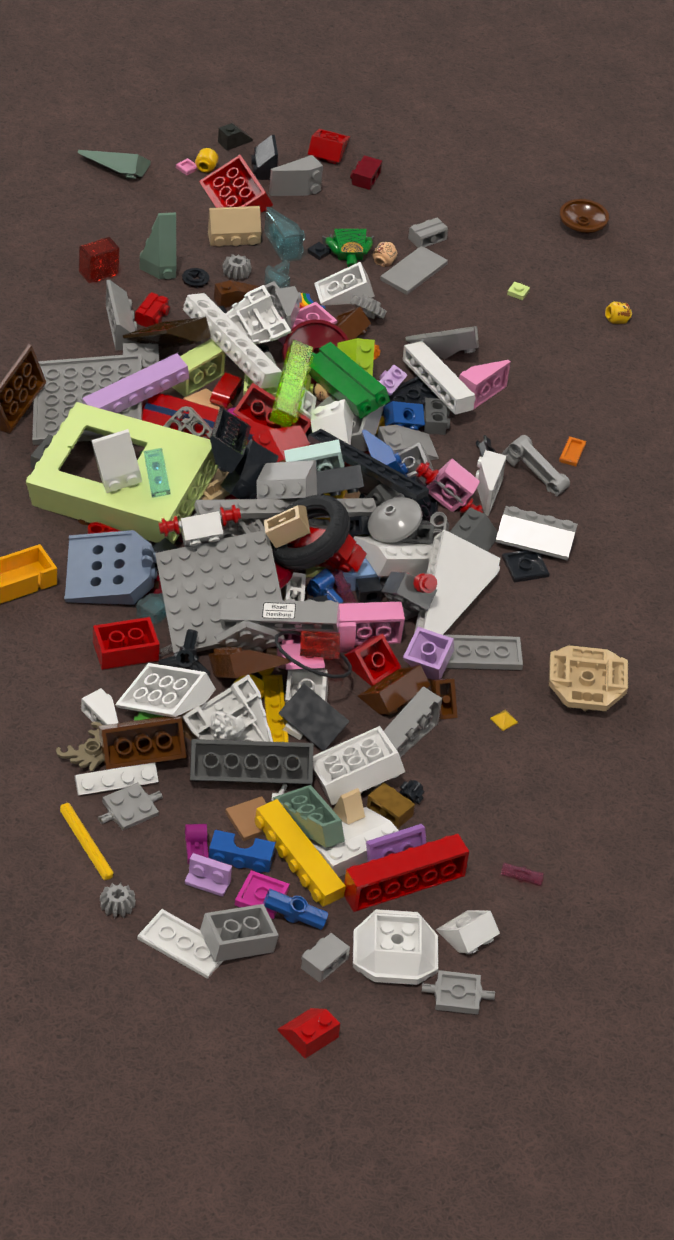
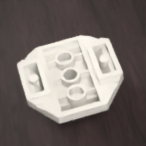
[353,909,438,985]

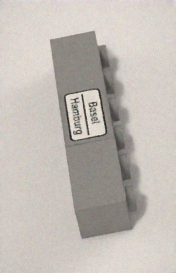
[220,597,340,632]

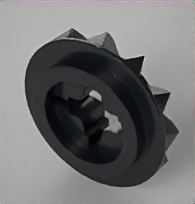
[182,268,209,288]

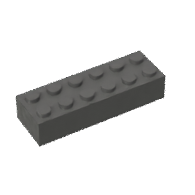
[190,739,314,784]

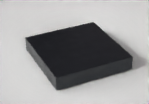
[502,550,550,583]

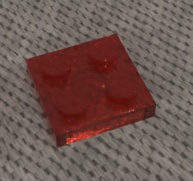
[300,631,340,660]

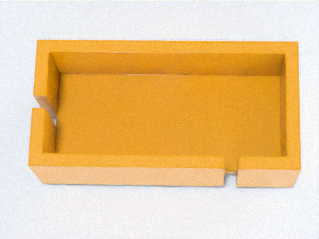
[0,544,57,604]

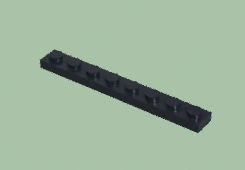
[308,429,429,501]

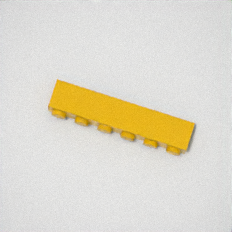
[254,799,346,907]

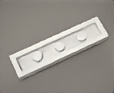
[74,762,158,796]

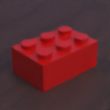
[93,617,160,669]

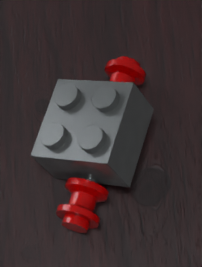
[381,572,437,612]

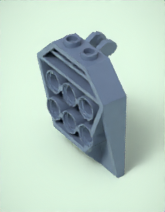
[64,530,157,604]

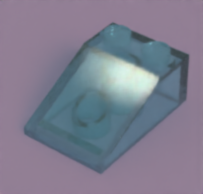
[264,207,305,263]

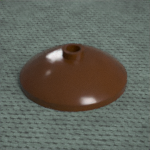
[560,199,609,233]

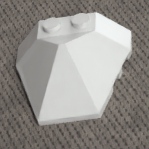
[226,285,292,344]
[182,675,273,742]

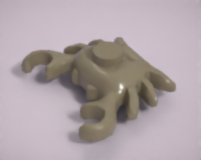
[56,722,104,772]

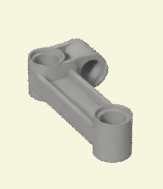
[502,435,570,496]

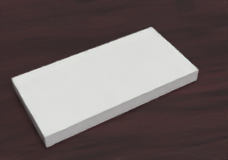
[137,909,223,979]

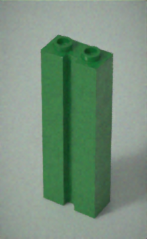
[301,342,390,419]

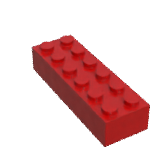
[344,834,469,912]

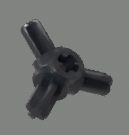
[158,629,211,677]

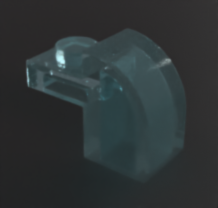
[264,260,290,288]

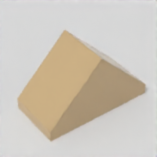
[333,788,365,825]

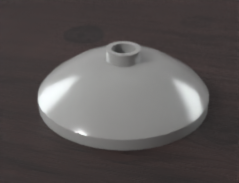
[368,497,422,543]

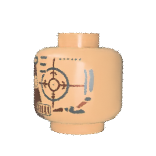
[373,242,398,267]

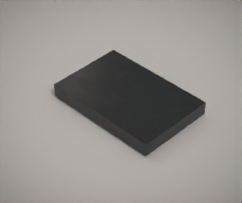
[278,683,350,751]

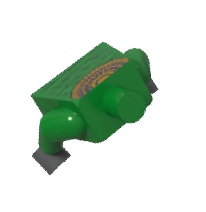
[322,229,374,267]

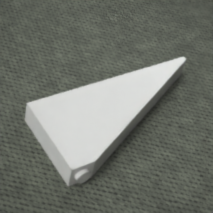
[415,530,500,635]

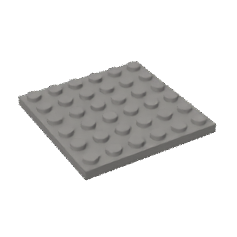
[32,353,142,445]
[155,530,288,655]

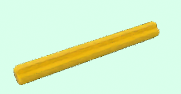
[60,803,113,880]

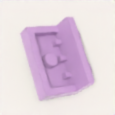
[379,365,407,396]

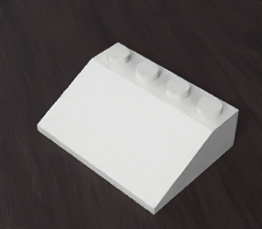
[353,536,433,576]
[115,663,216,717]
[313,726,405,805]
[308,807,399,877]

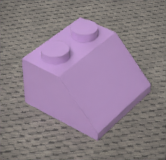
[403,627,454,679]

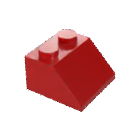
[344,634,401,686]
[277,1008,340,1059]

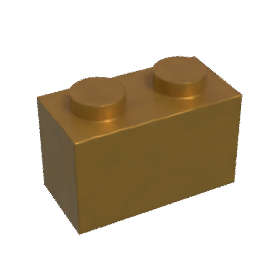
[367,783,415,829]

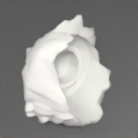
[211,711,245,740]

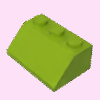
[337,338,375,376]

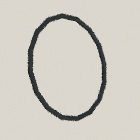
[274,631,352,678]

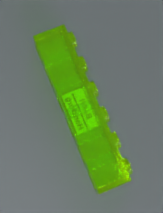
[269,339,314,427]

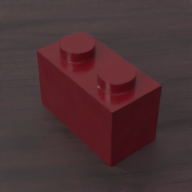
[350,155,382,190]

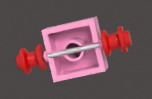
[415,459,483,513]

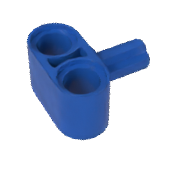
[307,569,343,604]

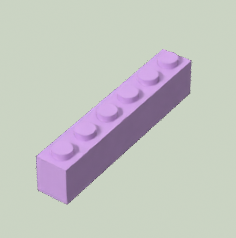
[82,353,189,413]

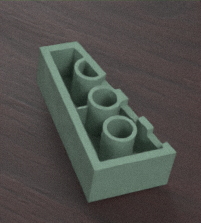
[273,785,345,848]

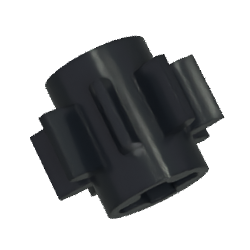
[399,780,425,804]

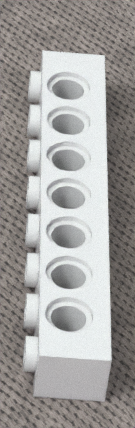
[183,293,282,389]

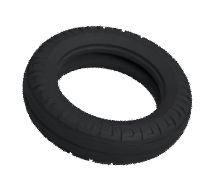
[270,495,350,570]

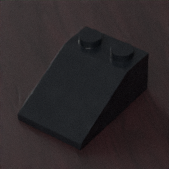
[220,439,279,499]

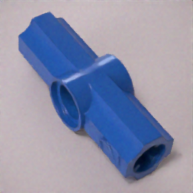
[263,889,328,930]

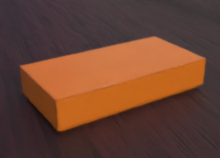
[559,436,586,467]

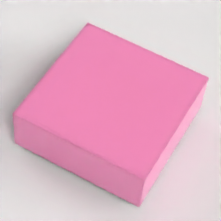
[176,158,198,175]

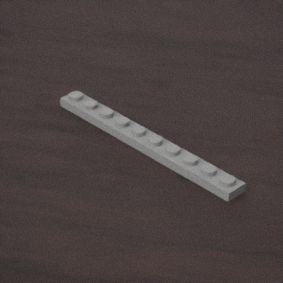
[194,498,377,519]

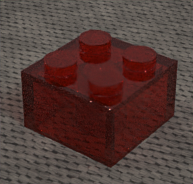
[79,237,120,283]

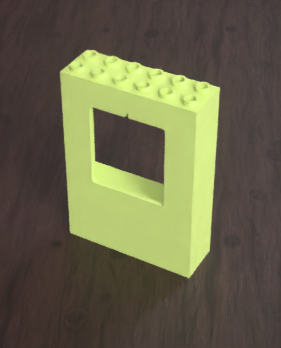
[26,402,218,544]

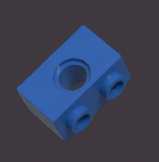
[383,401,425,431]

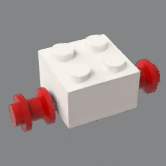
[158,505,241,547]

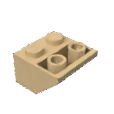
[264,505,310,548]

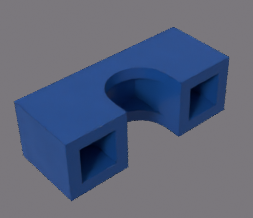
[209,830,276,873]

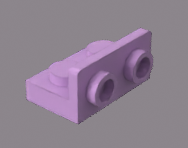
[185,853,232,896]

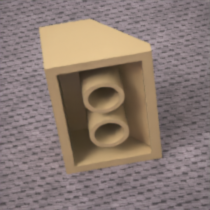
[208,206,261,246]

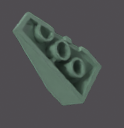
[78,150,151,179]
[139,212,176,279]

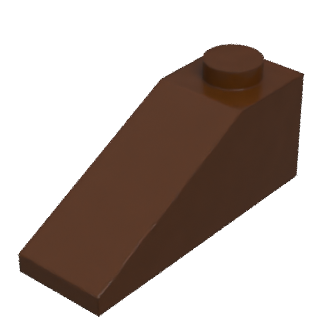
[214,280,260,308]

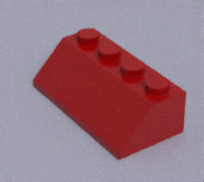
[233,383,311,435]

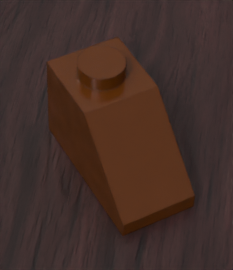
[430,678,458,720]

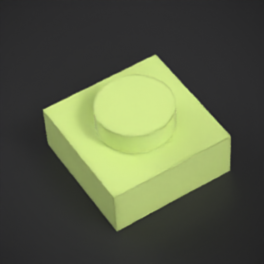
[507,282,530,300]

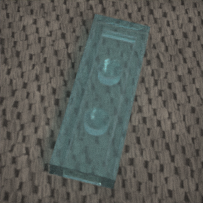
[143,448,171,498]

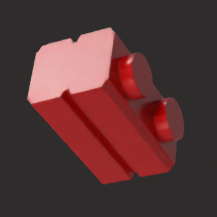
[134,292,170,327]

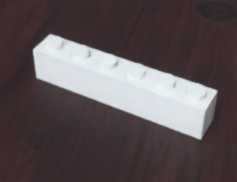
[403,341,475,414]

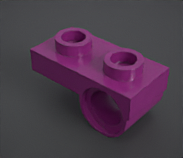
[185,824,209,864]

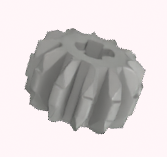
[222,254,252,281]
[100,882,136,918]

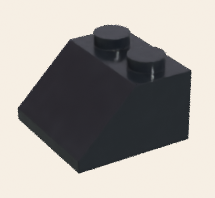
[251,135,278,180]

